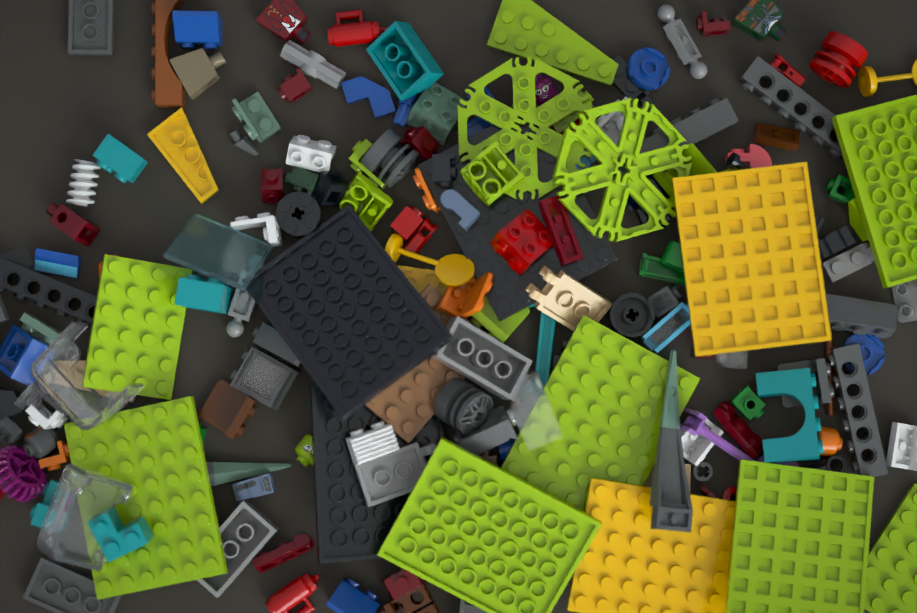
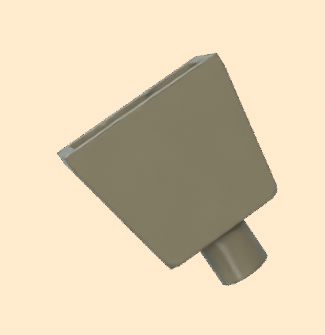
[169,48,226,100]

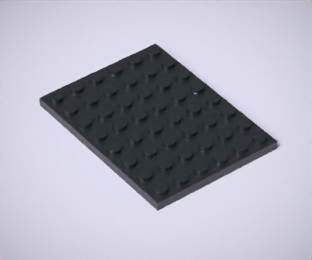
[418,105,618,322]
[241,205,454,420]
[309,381,444,563]

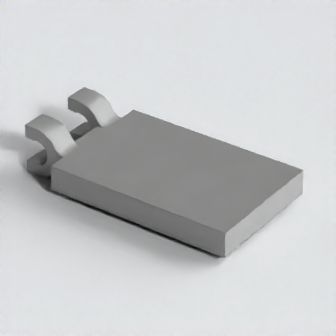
[353,442,436,507]

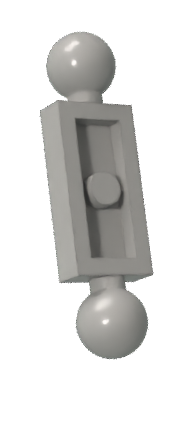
[658,5,708,79]
[226,257,265,338]

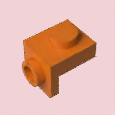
[38,440,71,471]

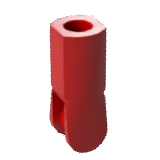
[768,54,807,87]
[403,218,439,254]

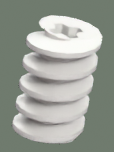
[66,159,101,207]

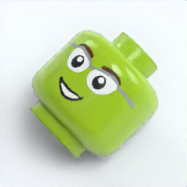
[295,434,313,467]

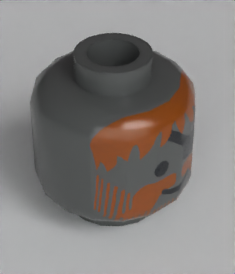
[23,426,58,459]

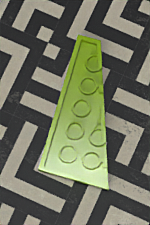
[487,0,619,87]

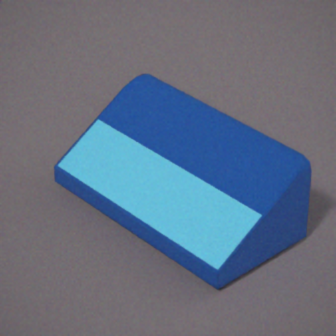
[34,248,82,279]

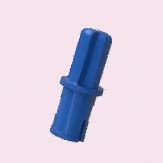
[393,94,418,127]

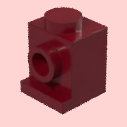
[277,68,313,104]

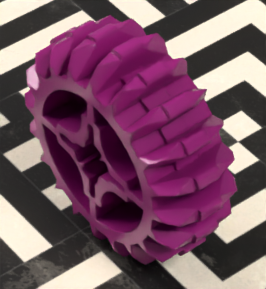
[0,444,47,503]

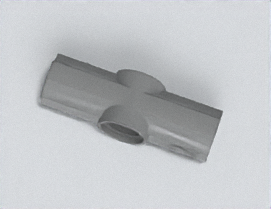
[280,40,346,90]

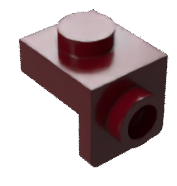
[400,126,440,161]
[260,168,284,204]

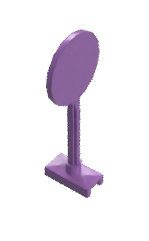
[680,407,800,467]

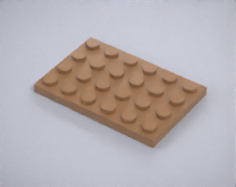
[365,284,476,444]

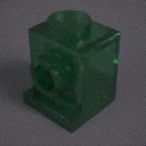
[285,166,321,197]

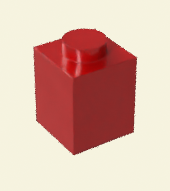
[390,206,424,241]

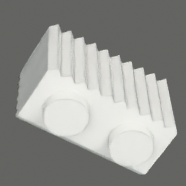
[345,421,399,464]

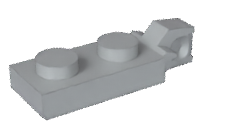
[821,242,875,283]

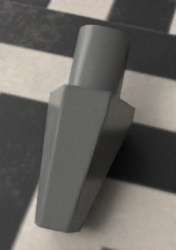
[229,129,261,156]

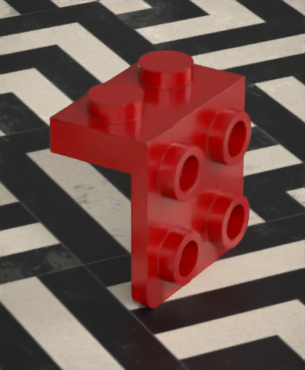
[490,209,553,275]

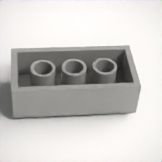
[430,316,532,400]
[197,499,279,598]

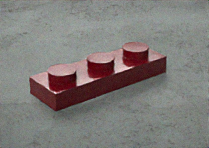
[538,195,584,266]

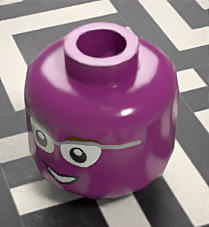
[535,74,558,106]

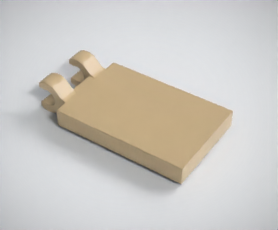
[525,266,612,331]

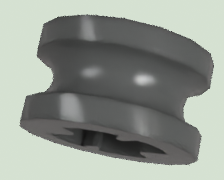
[692,461,713,482]

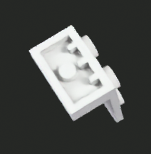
[230,213,283,247]

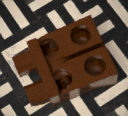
[376,582,440,613]

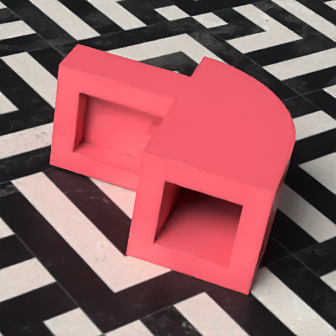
[725,144,772,168]

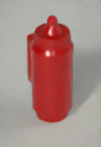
[327,9,387,47]
[265,573,321,613]

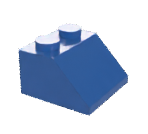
[172,11,223,50]
[0,324,54,387]
[326,577,381,613]

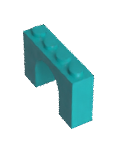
[756,368,824,463]

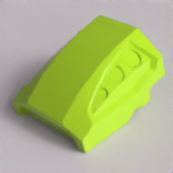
[460,141,525,206]
[339,171,393,232]

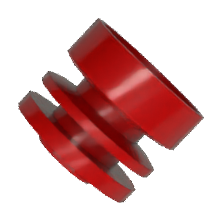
[808,31,868,88]

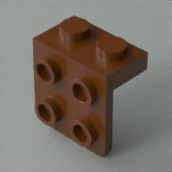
[199,380,258,439]

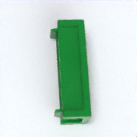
[637,253,685,285]

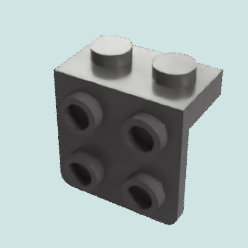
[777,358,834,408]

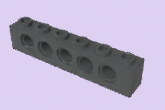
[739,56,844,160]
[827,342,888,477]

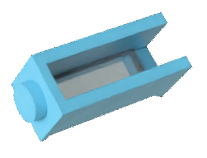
[640,302,691,354]

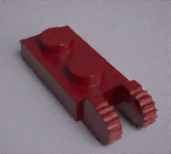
[714,401,763,459]
[252,533,315,574]

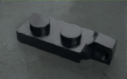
[613,55,654,109]

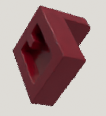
[696,10,730,37]

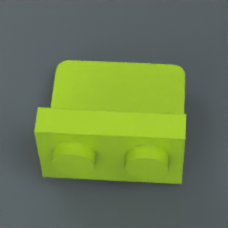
[470,296,530,343]

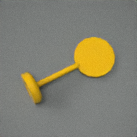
[858,59,917,97]
[385,233,475,286]

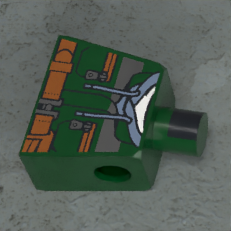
[731,0,787,41]

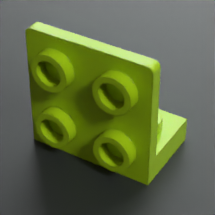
[652,143,718,197]

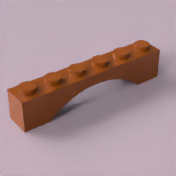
[152,0,185,108]

